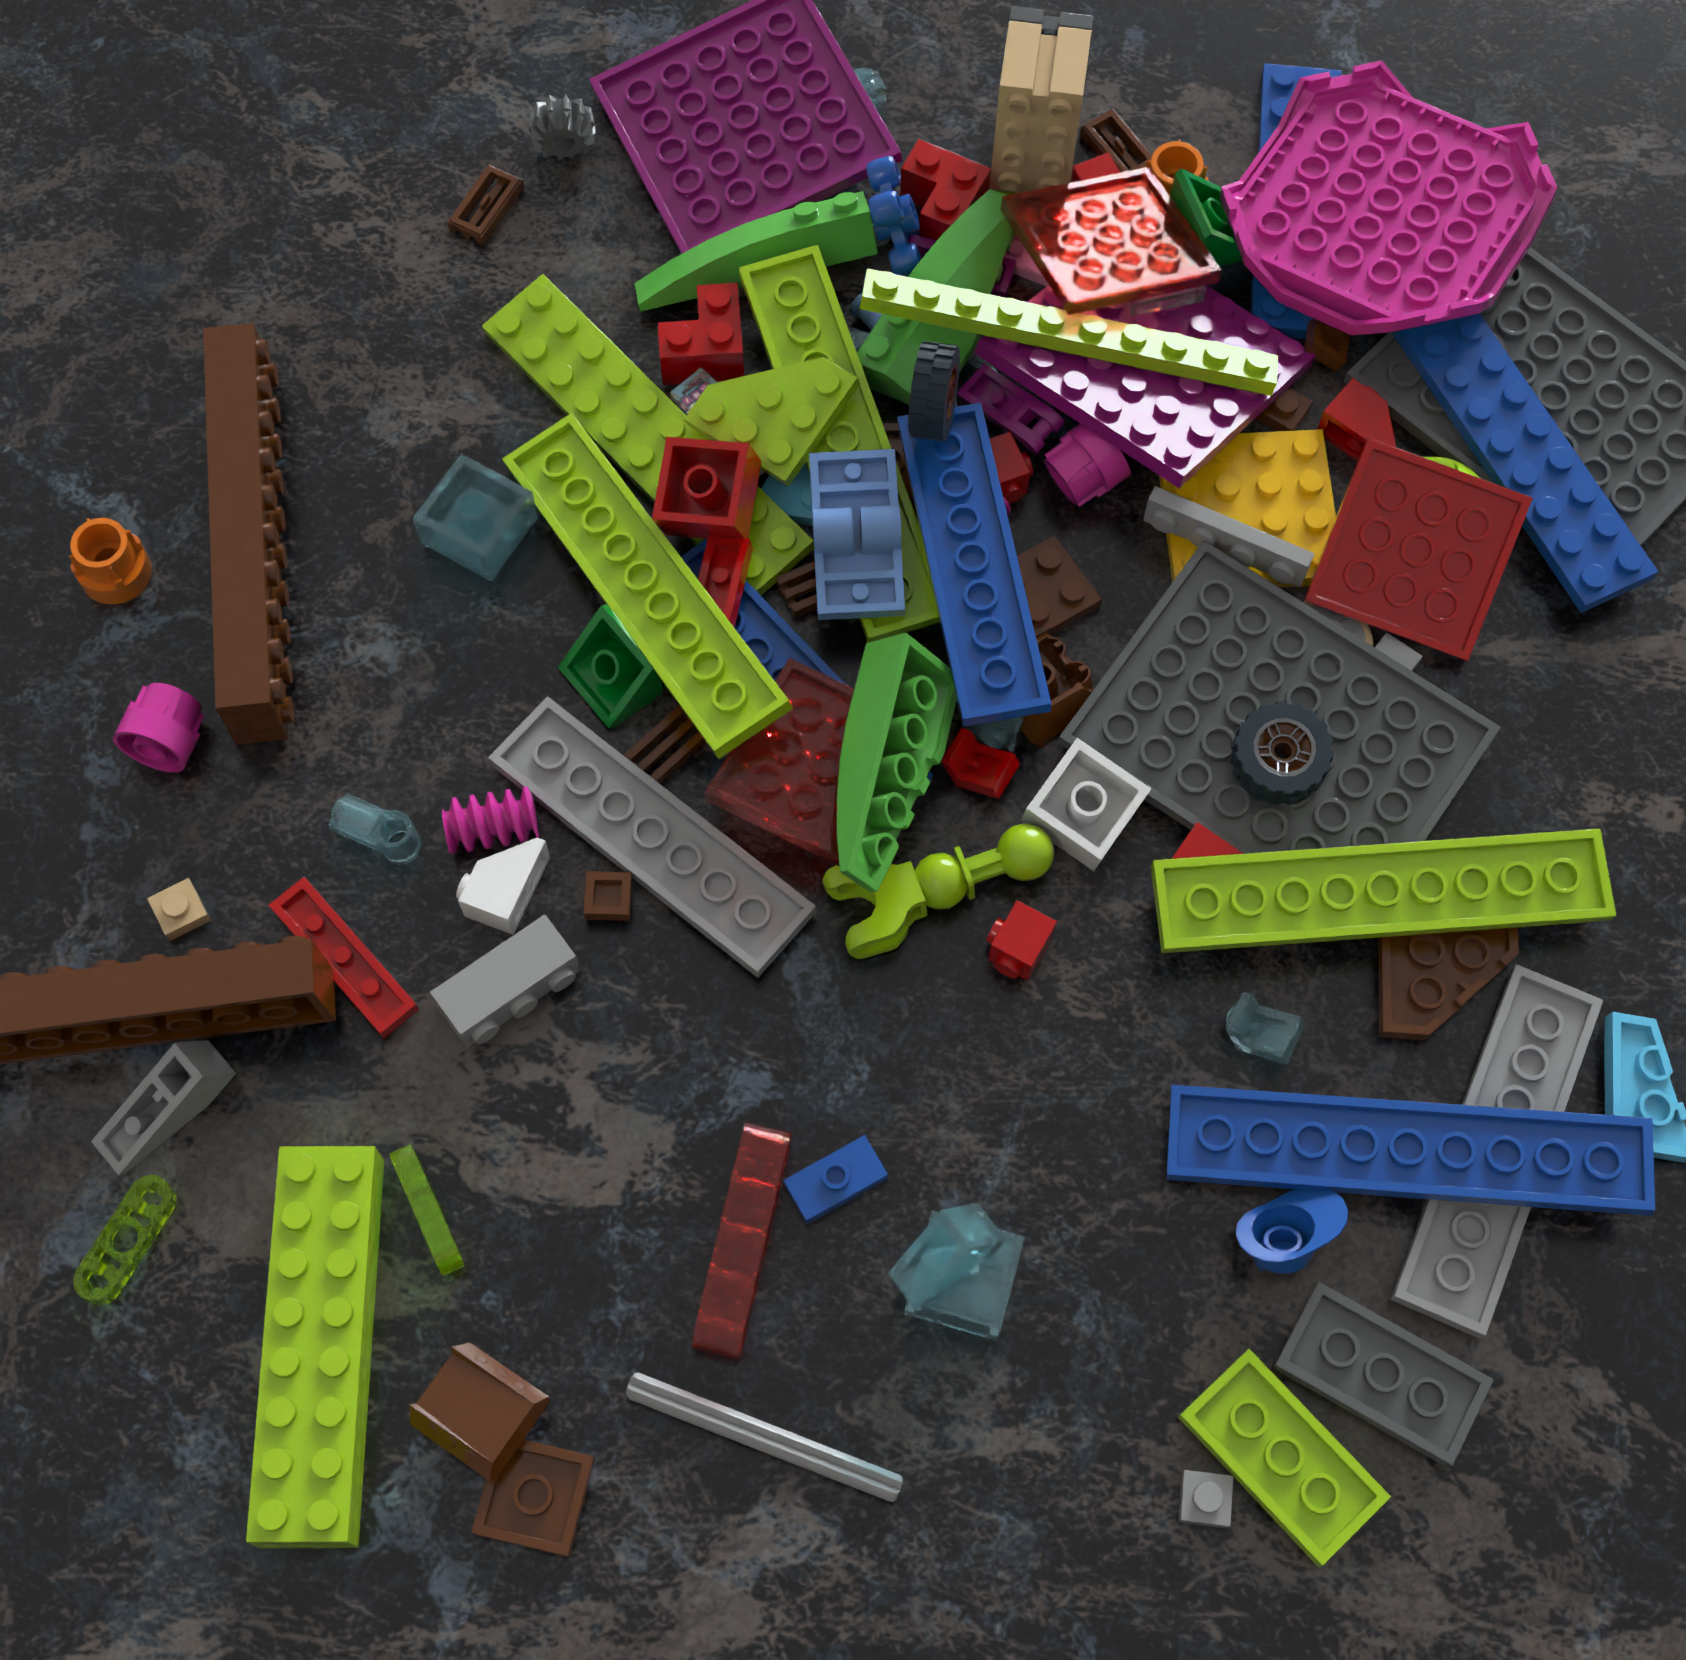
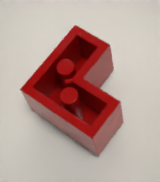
[900,139,991,240]
[658,283,744,385]

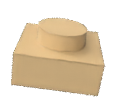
[147,878,211,941]

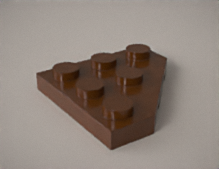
[1378,927,1519,1040]

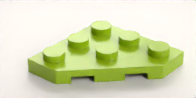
[684,357,860,487]

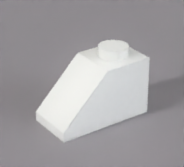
[456,838,550,935]

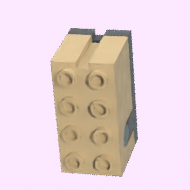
[989,6,1094,199]

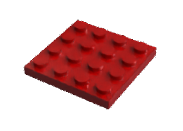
[1303,438,1533,661]

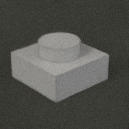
[1178,1470,1233,1529]

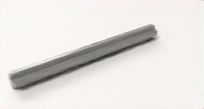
[626,1373,903,1502]

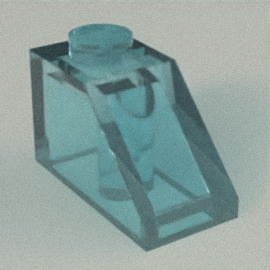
[888,1203,1006,1311]

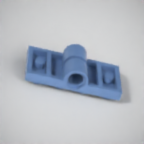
[809,449,905,620]

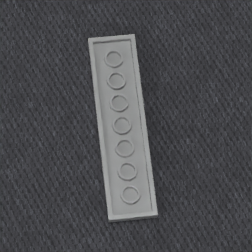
[488,696,816,978]
[1390,964,1603,1339]

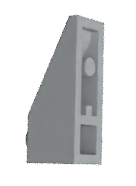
[91,1040,236,1176]

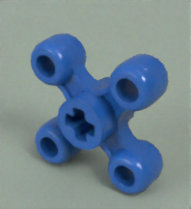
[866,156,921,277]

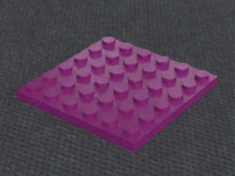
[589,0,903,254]
[975,230,1316,489]

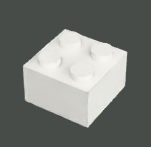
[1021,738,1151,871]

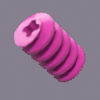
[442,787,539,854]

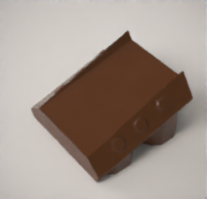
[1012,632,1094,748]
[409,1342,550,1481]

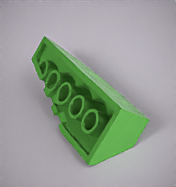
[857,189,1025,405]
[635,191,878,312]
[837,632,957,893]

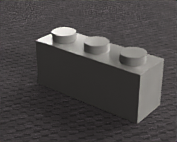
[430,914,580,1048]

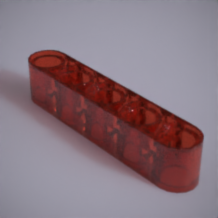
[692,1123,792,1359]

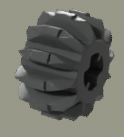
[528,94,596,161]

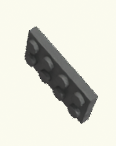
[1273,1281,1494,1468]

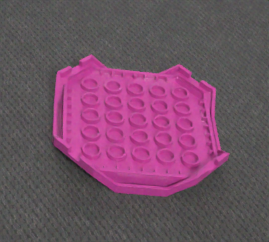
[1220,60,1557,335]

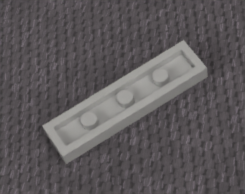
[1143,486,1315,587]

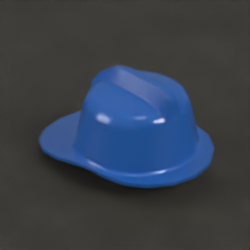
[1236,1189,1348,1274]

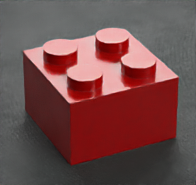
[652,437,762,539]

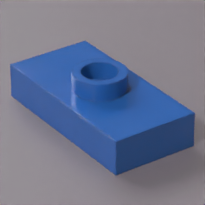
[783,1135,888,1225]

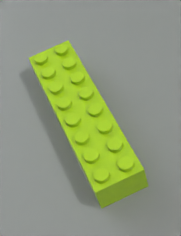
[246,1146,384,1549]

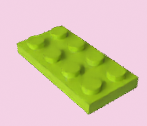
[1178,1349,1391,1568]

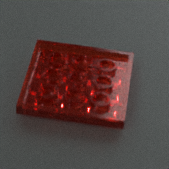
[1000,167,1222,315]
[705,658,854,866]

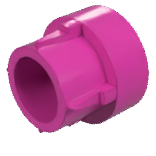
[1044,424,1131,507]
[113,683,205,772]

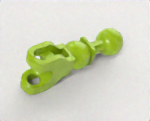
[822,823,1054,959]

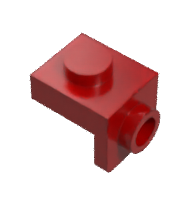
[942,728,1020,799]

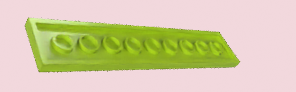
[739,245,940,643]
[482,274,814,595]
[502,413,793,759]
[1151,829,1616,953]

